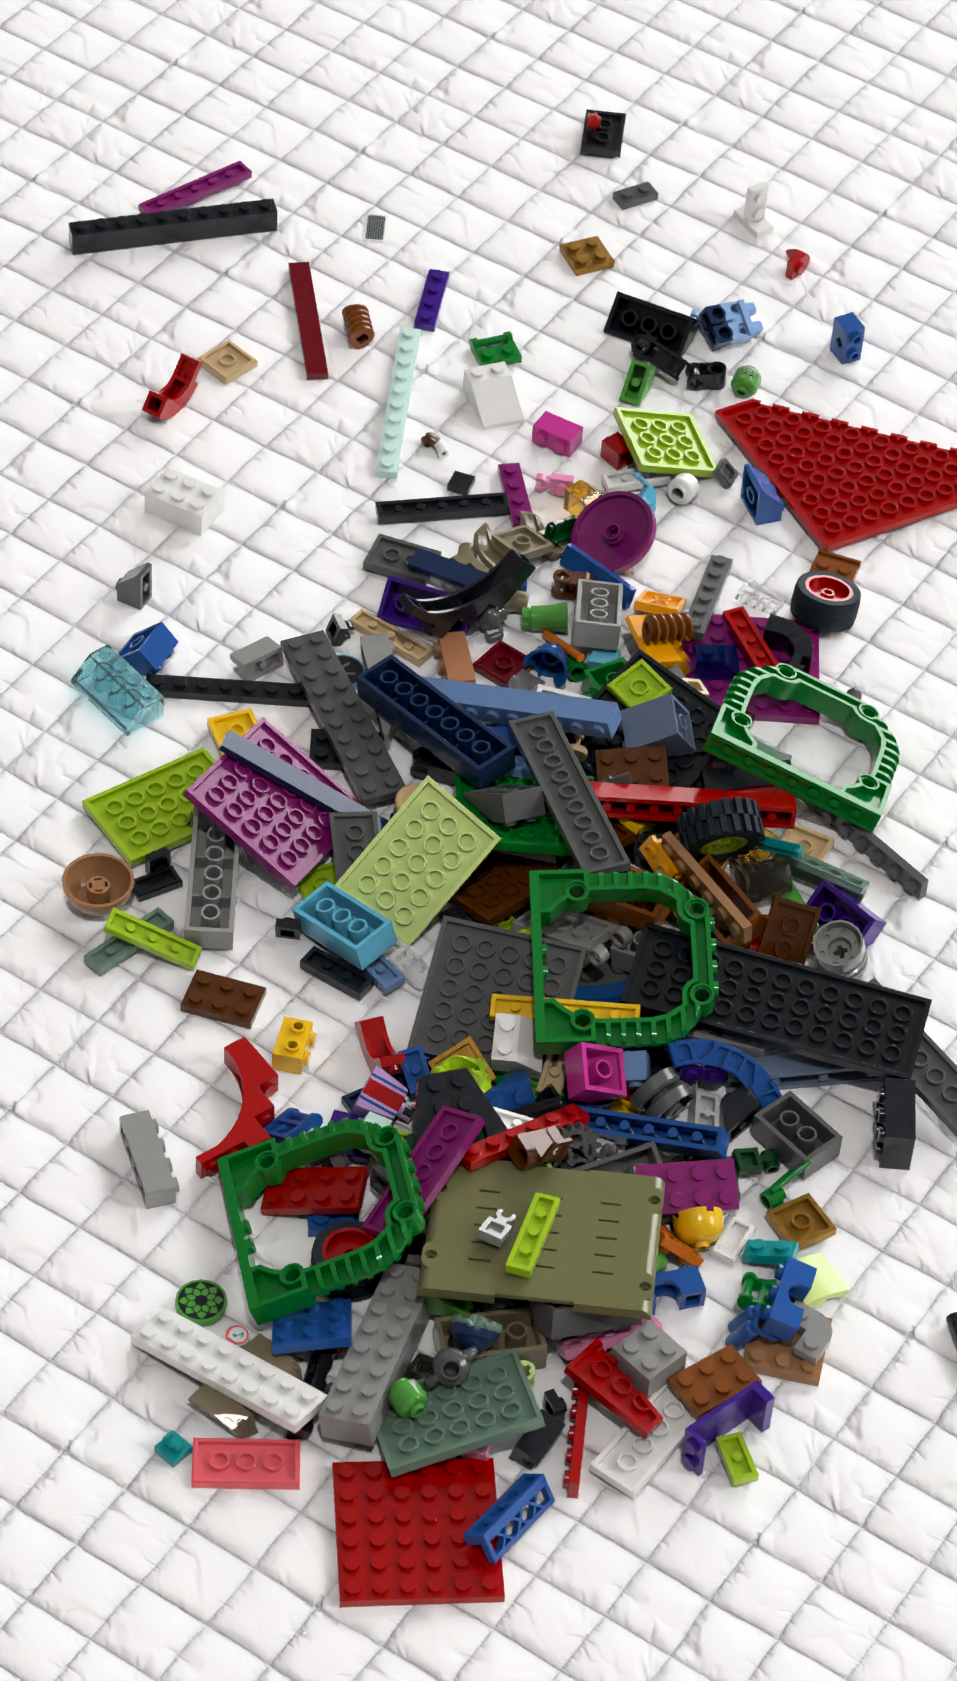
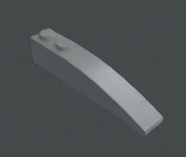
[360,632,398,750]

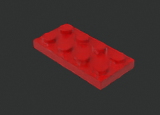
[260,1166,369,1216]

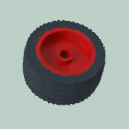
[790,571,861,633]
[311,1220,383,1302]

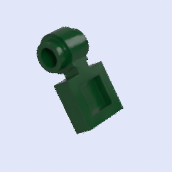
[731,1147,781,1176]

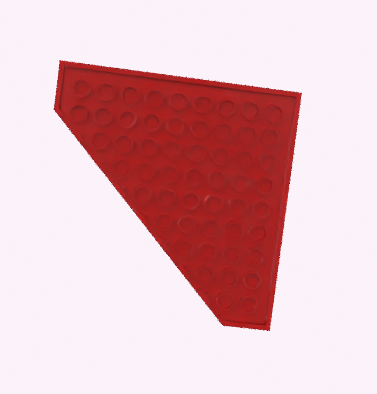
[715,398,957,552]

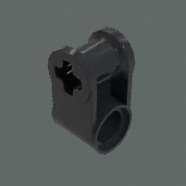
[685,361,727,391]

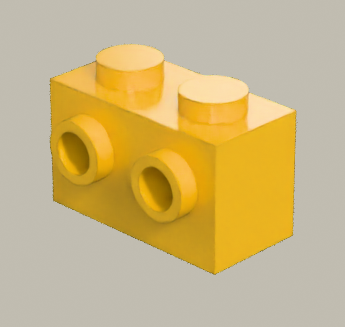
[272,1016,317,1075]

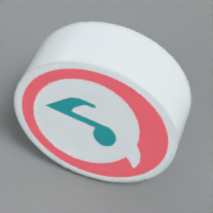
[224,1324,250,1348]

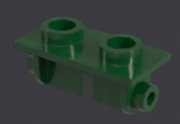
[538,515,577,544]

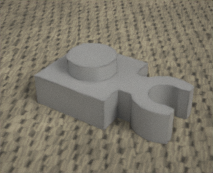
[476,1209,516,1248]

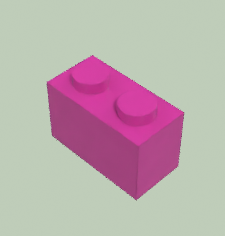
[532,411,583,457]

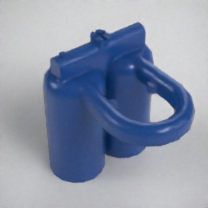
[725,1303,780,1351]

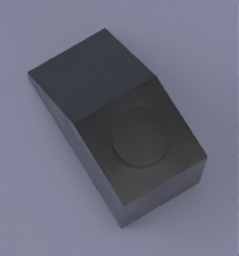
[720,1087,761,1144]

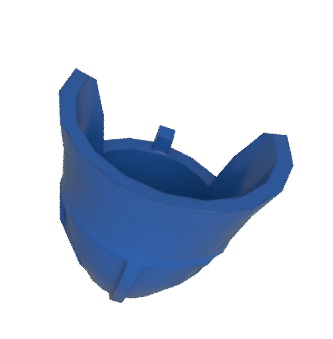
[522,643,568,689]

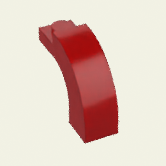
[142,353,203,419]
[354,1016,406,1076]

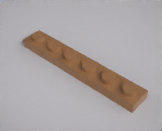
[661,831,752,944]

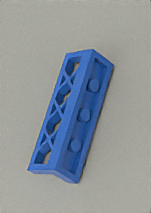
[463,1473,555,1563]

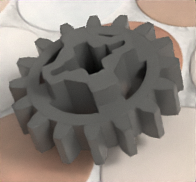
[551,1122,602,1170]

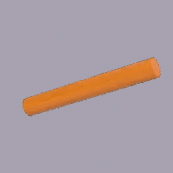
[542,630,585,662]

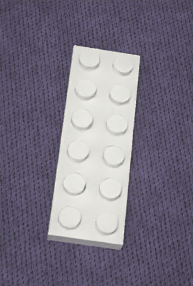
[590,1363,696,1499]

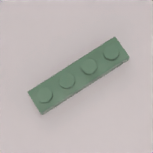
[84,907,174,976]

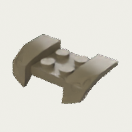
[473,511,565,570]
[188,1333,303,1438]

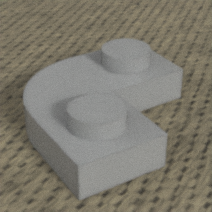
[793,1300,833,1365]

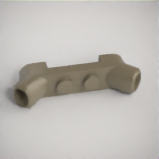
[449,542,529,614]

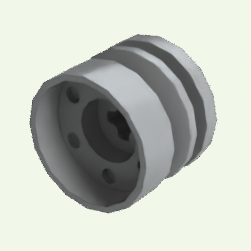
[813,920,868,979]

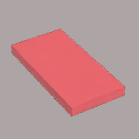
[191,1438,301,1490]

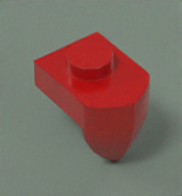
[785,249,810,280]

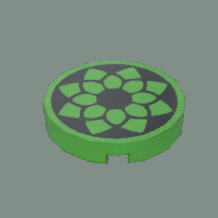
[175,1279,227,1327]

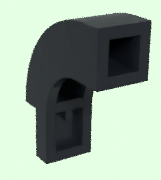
[763,614,813,674]

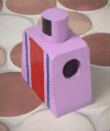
[350,1065,415,1122]

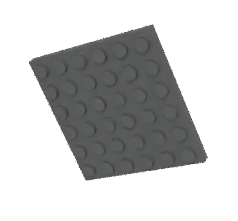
[407,915,587,1082]

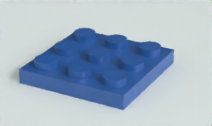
[272,1298,352,1355]

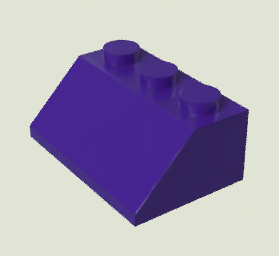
[806,879,887,948]

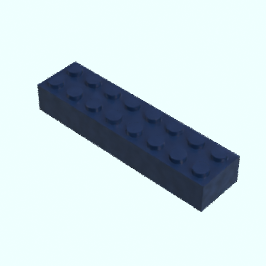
[356,654,516,789]

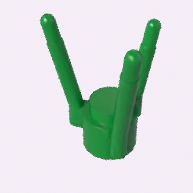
[759,1159,812,1210]

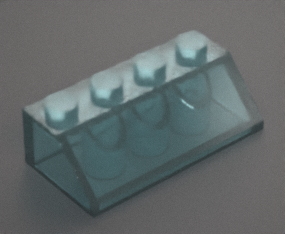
[71,644,164,736]

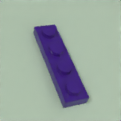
[414,269,450,332]

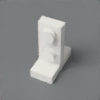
[733,181,774,240]

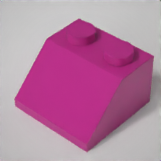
[564,1042,627,1103]

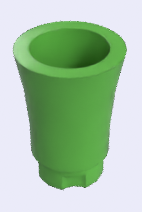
[522,602,568,633]

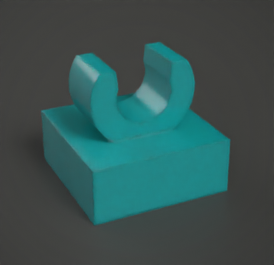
[154,1430,192,1468]

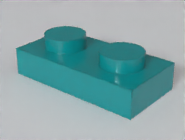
[742,1239,799,1265]

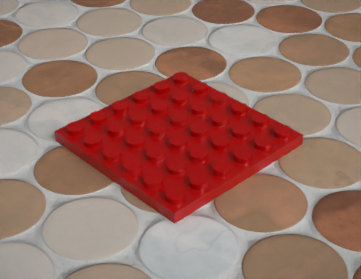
[332,1458,505,1607]

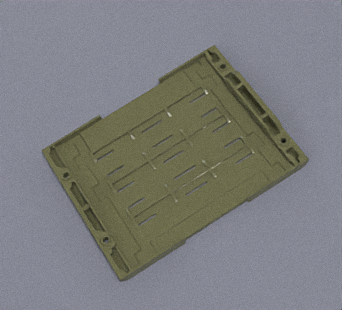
[416,1160,665,1320]

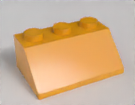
[625,614,691,675]

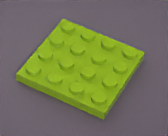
[612,407,716,478]

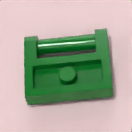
[469,331,522,366]
[737,1272,777,1313]

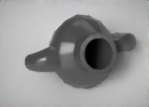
[474,605,507,643]
[424,1346,478,1388]

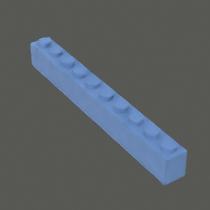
[421,676,622,739]

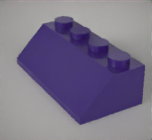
[377,575,472,636]

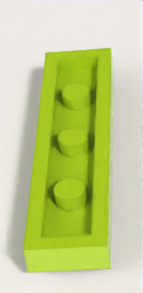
[103,907,203,971]
[505,1192,561,1279]

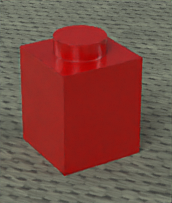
[600,432,634,471]

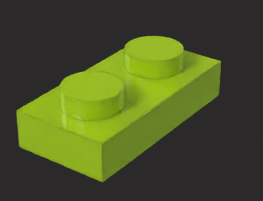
[715,1432,759,1487]

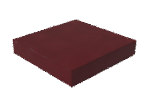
[472,640,534,688]

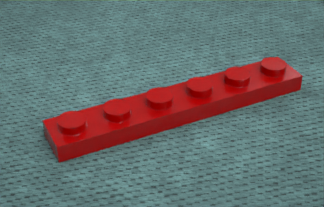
[459,1103,590,1172]
[563,1382,589,1499]

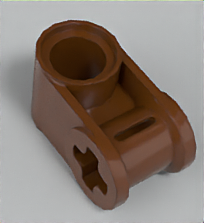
[551,569,594,600]

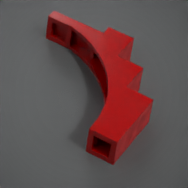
[196,1036,278,1179]

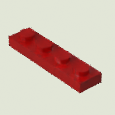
[722,606,778,668]

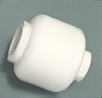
[667,472,699,505]

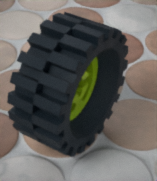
[676,797,766,862]

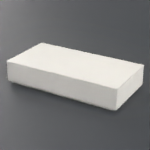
[710,1216,756,1267]

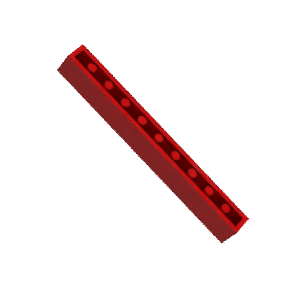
[589,781,797,829]

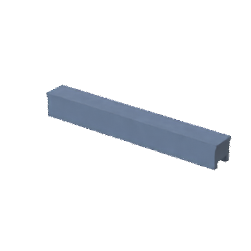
[723,1054,885,1093]

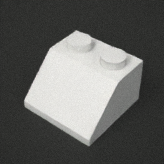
[491,1013,543,1075]

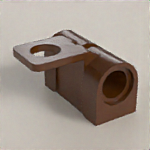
[505,1126,573,1169]

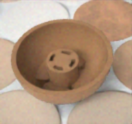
[62,853,134,916]

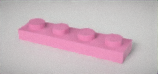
[556,1315,663,1361]

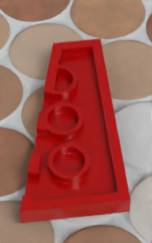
[564,1337,663,1439]

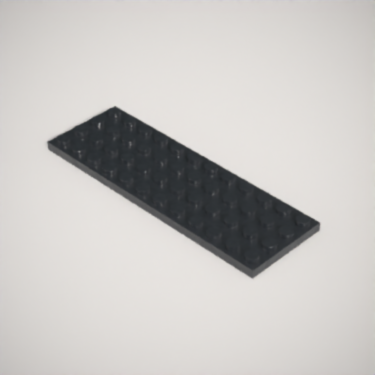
[620,922,932,1080]

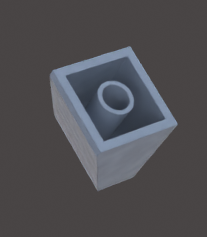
[619,693,696,757]

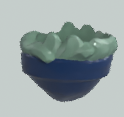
[450,1314,503,1355]

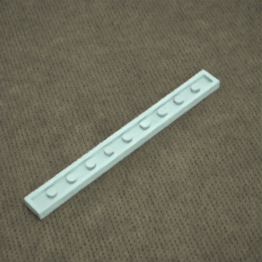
[375,327,421,479]

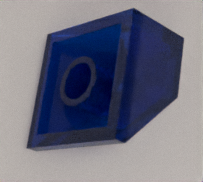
[691,644,740,680]

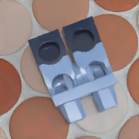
[699,299,763,352]

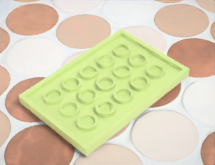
[335,776,502,949]

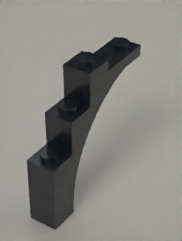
[398,549,536,638]

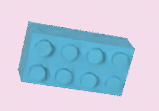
[292,881,397,970]

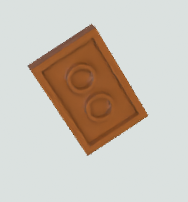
[666,1344,762,1421]

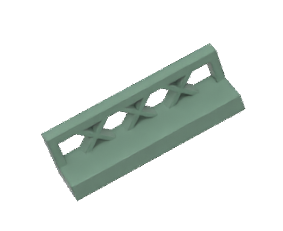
[773,853,870,903]

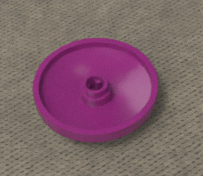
[571,491,656,574]

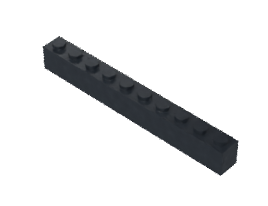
[68,198,278,255]

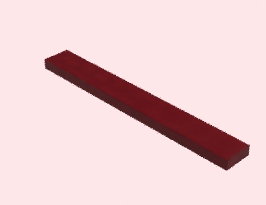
[288,262,328,380]

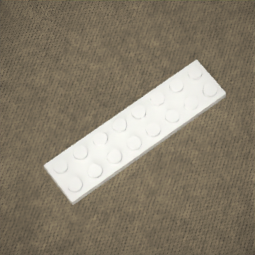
[130,1307,327,1433]

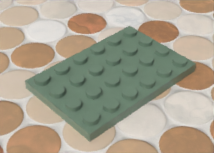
[377,1348,545,1478]

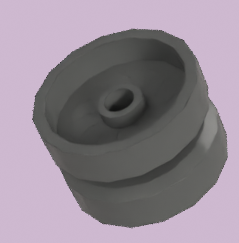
[629,1067,694,1119]

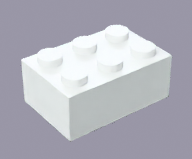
[144,467,225,536]

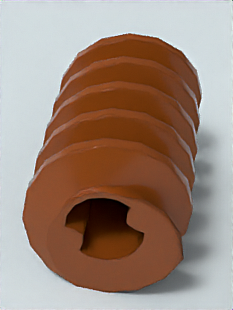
[342,304,375,349]
[642,613,694,643]

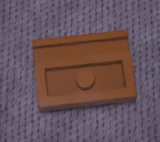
[809,549,861,583]

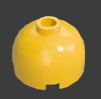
[672,1206,724,1251]

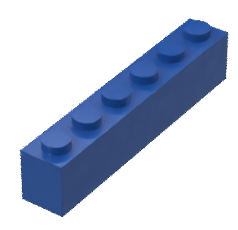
[579,1106,730,1160]

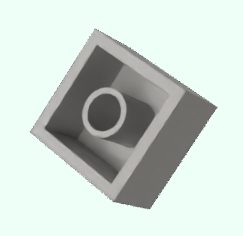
[612,1320,687,1398]

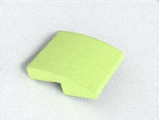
[797,1253,850,1308]

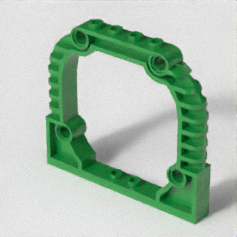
[702,663,900,833]
[529,869,719,1055]
[217,1118,426,1326]

